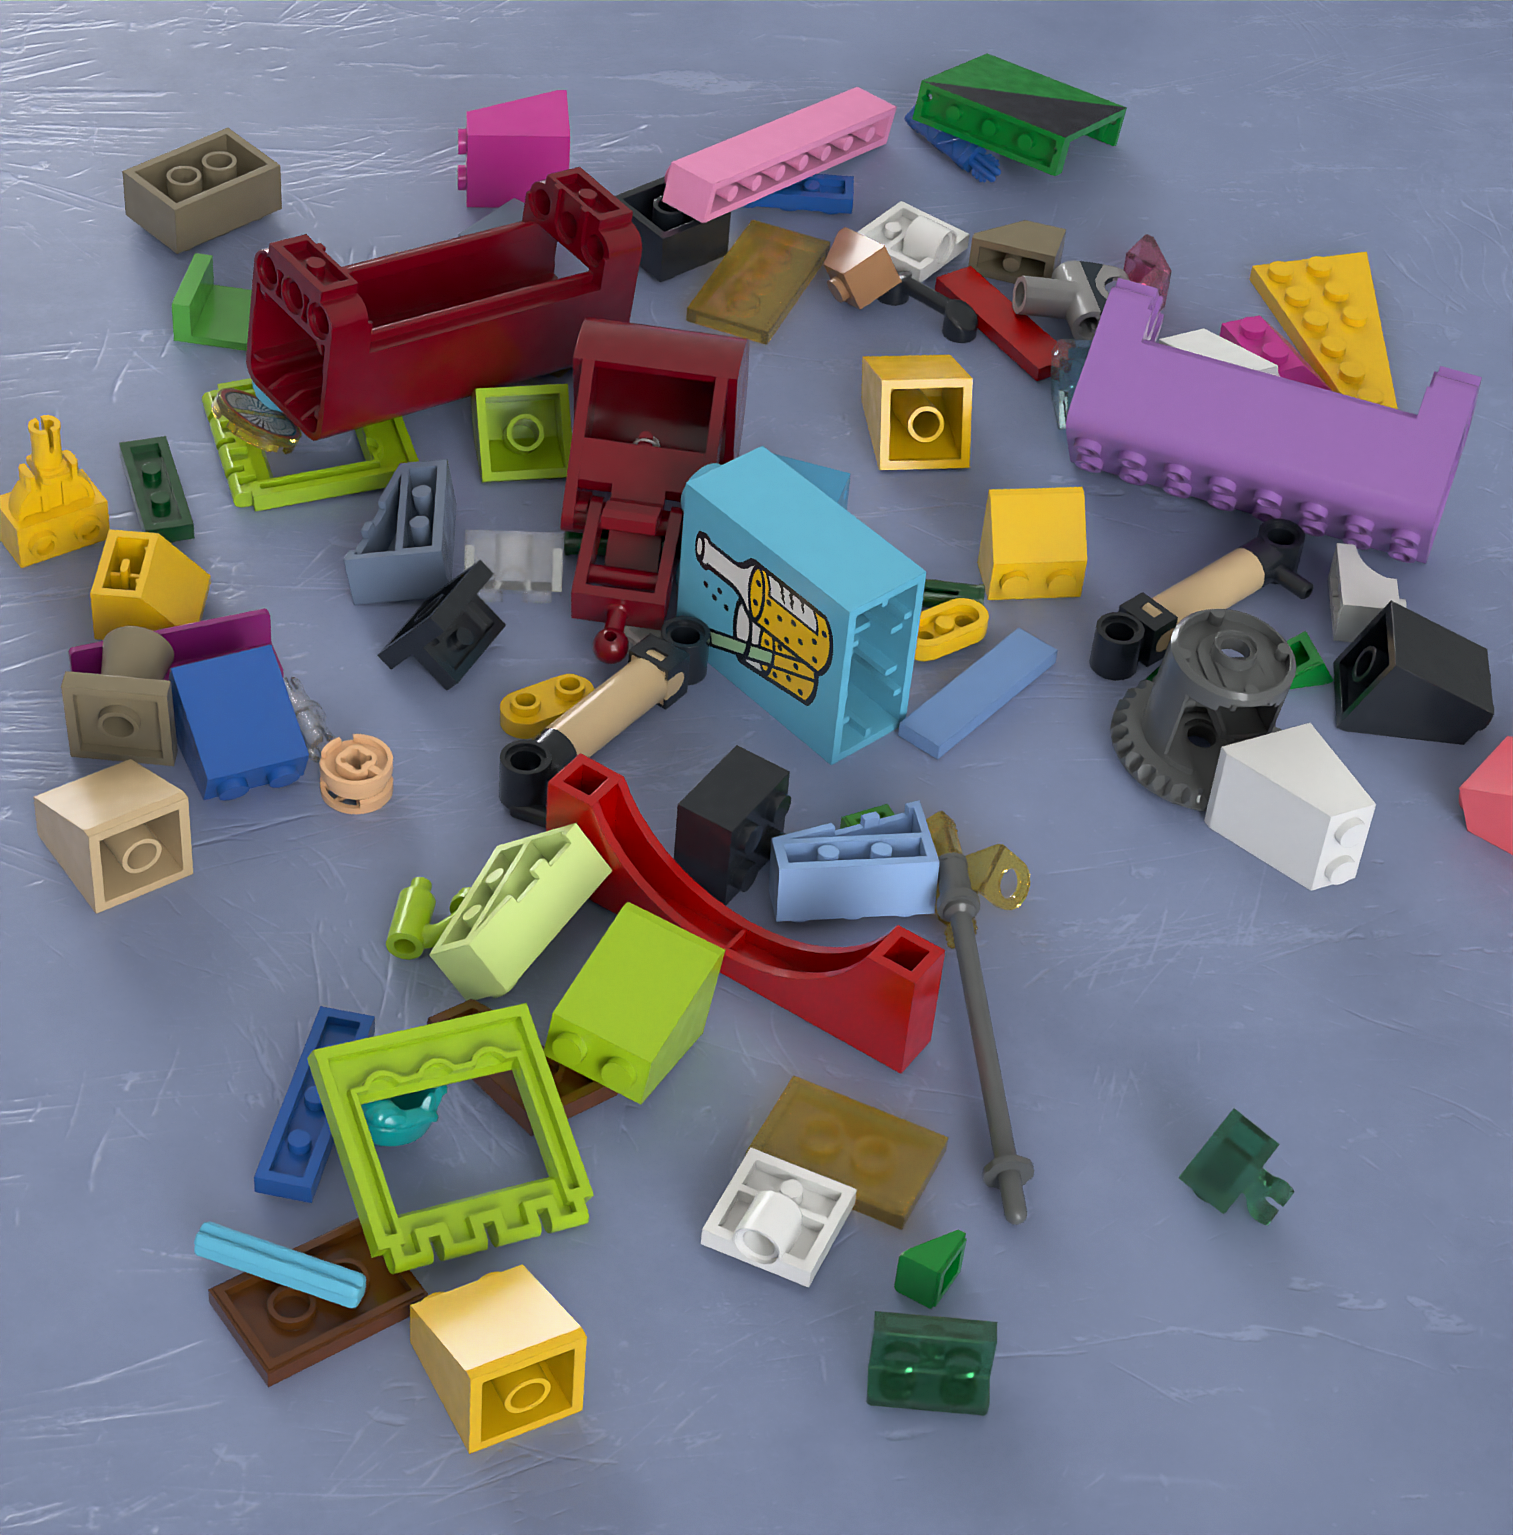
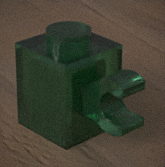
[1178,1108,1294,1226]

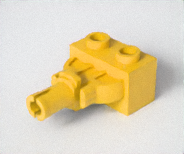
[0,415,110,568]

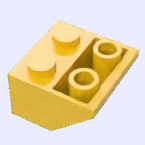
[90,529,211,640]

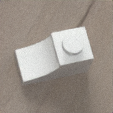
[1328,543,1406,642]

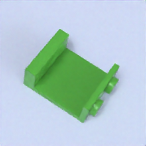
[172,253,252,351]

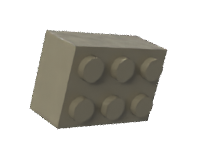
[122,128,282,254]

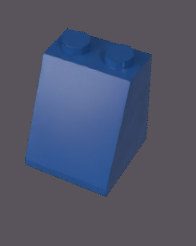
[168,645,309,801]

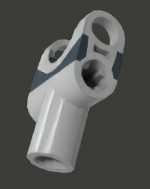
[1013,260,1130,344]

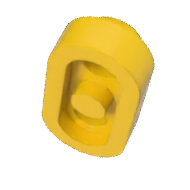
[914,598,989,662]
[500,674,595,739]

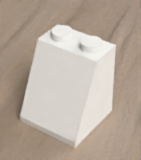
[1204,723,1376,891]

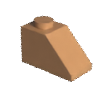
[823,227,902,310]

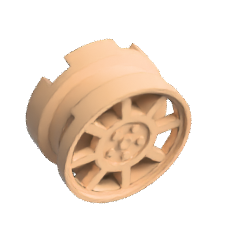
[319,734,393,814]

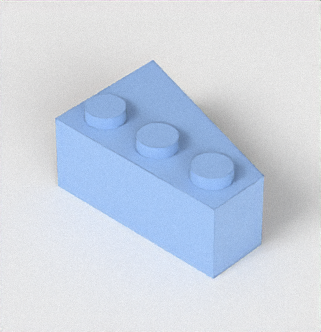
[768,800,939,923]

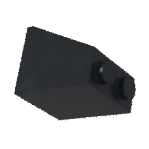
[1333,600,1494,745]

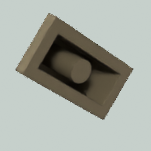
[968,220,1066,284]

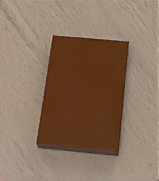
[208,1217,428,1387]

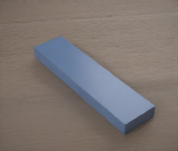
[898,628,1058,759]

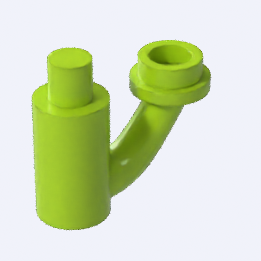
[386,877,471,960]

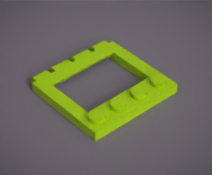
[201,378,419,512]
[307,1003,594,1274]

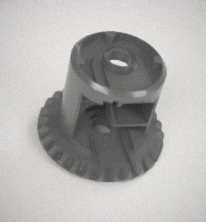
[1110,609,1296,812]

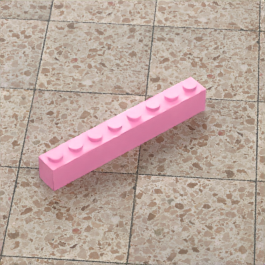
[662,87,897,223]

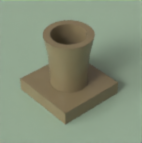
[61,626,178,766]

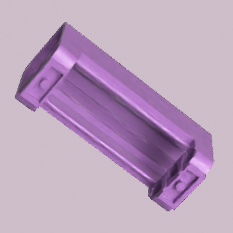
[1065,278,1482,564]

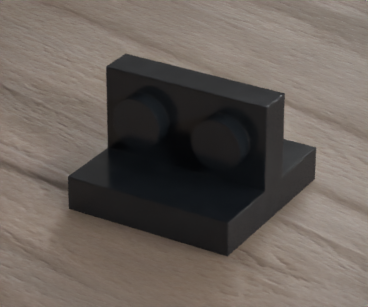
[377,559,506,691]

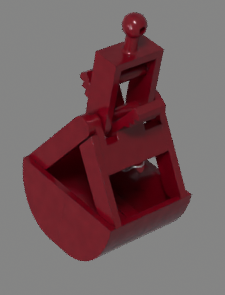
[561,317,750,664]

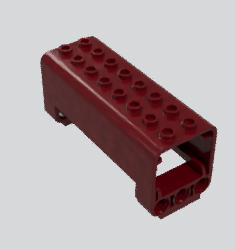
[246,167,642,441]

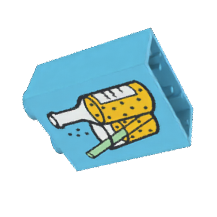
[675,446,927,765]

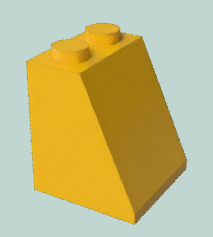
[861,355,973,470]
[410,1264,587,1454]

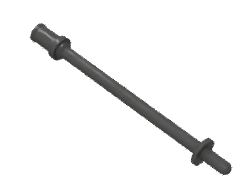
[936,852,1034,1225]

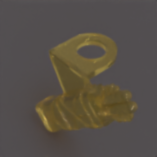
[926,811,1030,950]

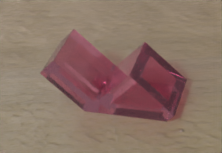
[1123,234,1172,311]

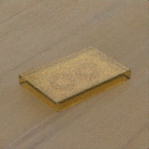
[745,1075,949,1230]

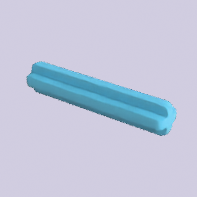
[194,1221,366,1308]

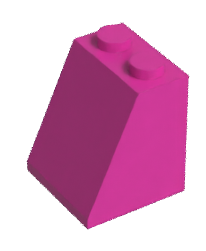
[457,90,570,208]

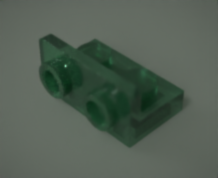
[866,1311,997,1416]

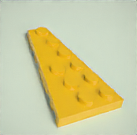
[1249,251,1398,409]

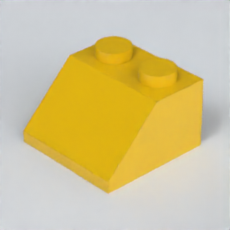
[977,487,1087,600]

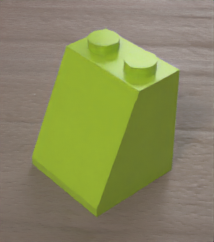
[544,902,725,1105]

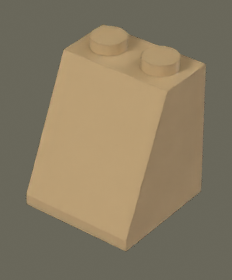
[33,759,193,914]

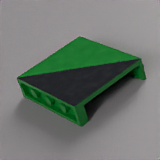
[912,53,1127,176]

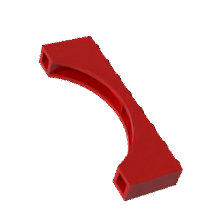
[546,753,946,1074]

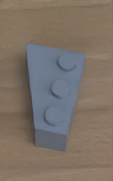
[343,459,457,605]

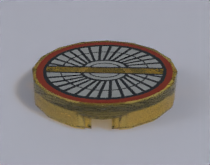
[211,388,302,454]

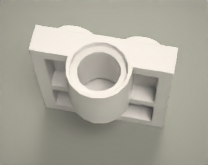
[857,201,970,282]
[701,1147,857,1288]

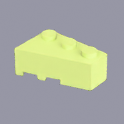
[429,823,612,1001]

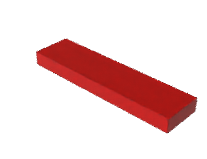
[934,266,1074,381]

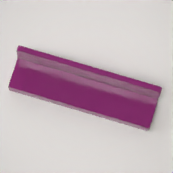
[68,608,284,681]

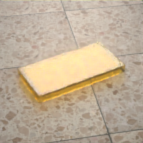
[686,219,831,345]

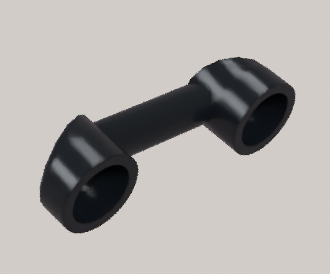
[877,271,978,343]

